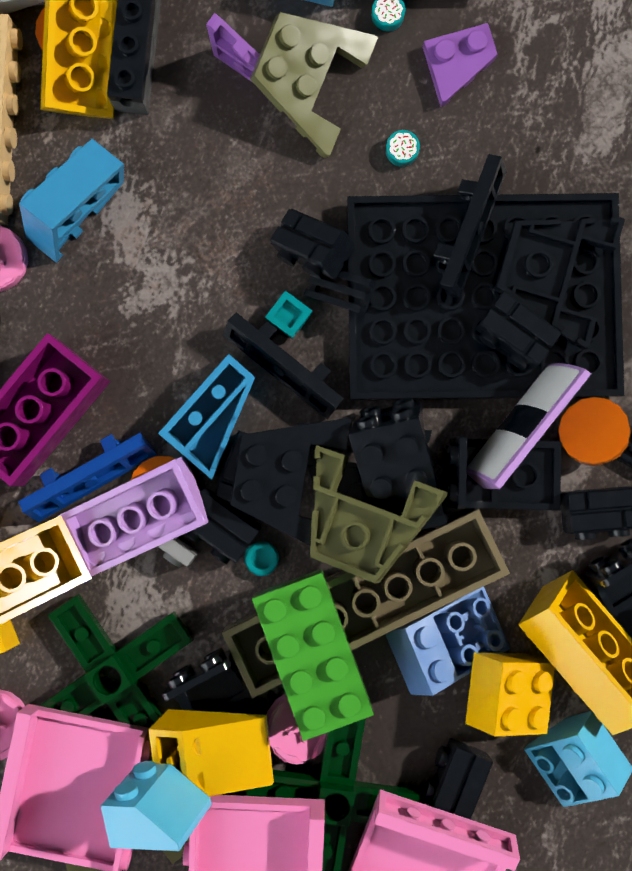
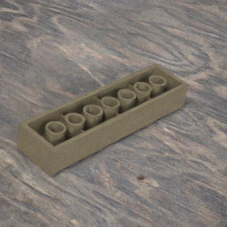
[222,508,510,698]

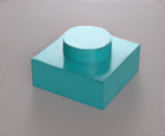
[265,290,313,340]

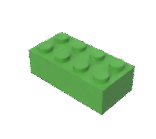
[252,568,374,741]

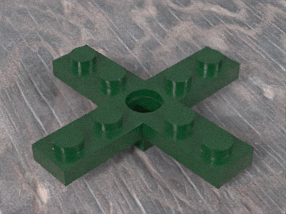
[39,594,193,740]
[245,718,423,871]

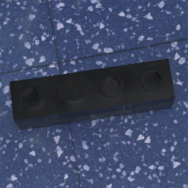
[107,0,161,115]

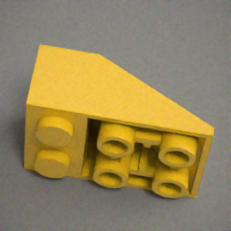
[149,709,274,797]

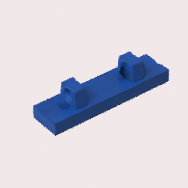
[18,433,157,522]

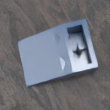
[385,587,510,696]

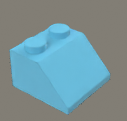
[101,761,212,851]

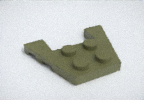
[250,12,378,158]
[310,445,448,584]

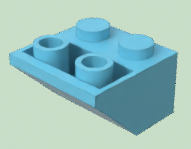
[524,711,632,807]

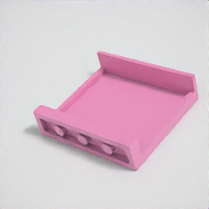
[0,704,152,871]
[348,789,520,871]
[183,795,325,871]

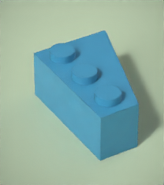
[19,139,124,263]
[158,354,255,479]

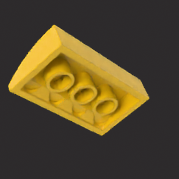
[40,0,117,119]

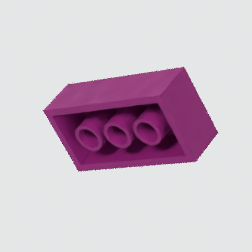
[0,333,111,487]

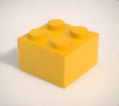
[465,652,555,737]

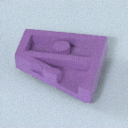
[206,13,260,82]
[423,23,497,107]

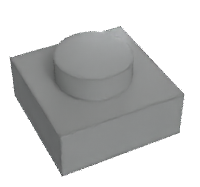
[159,537,199,567]

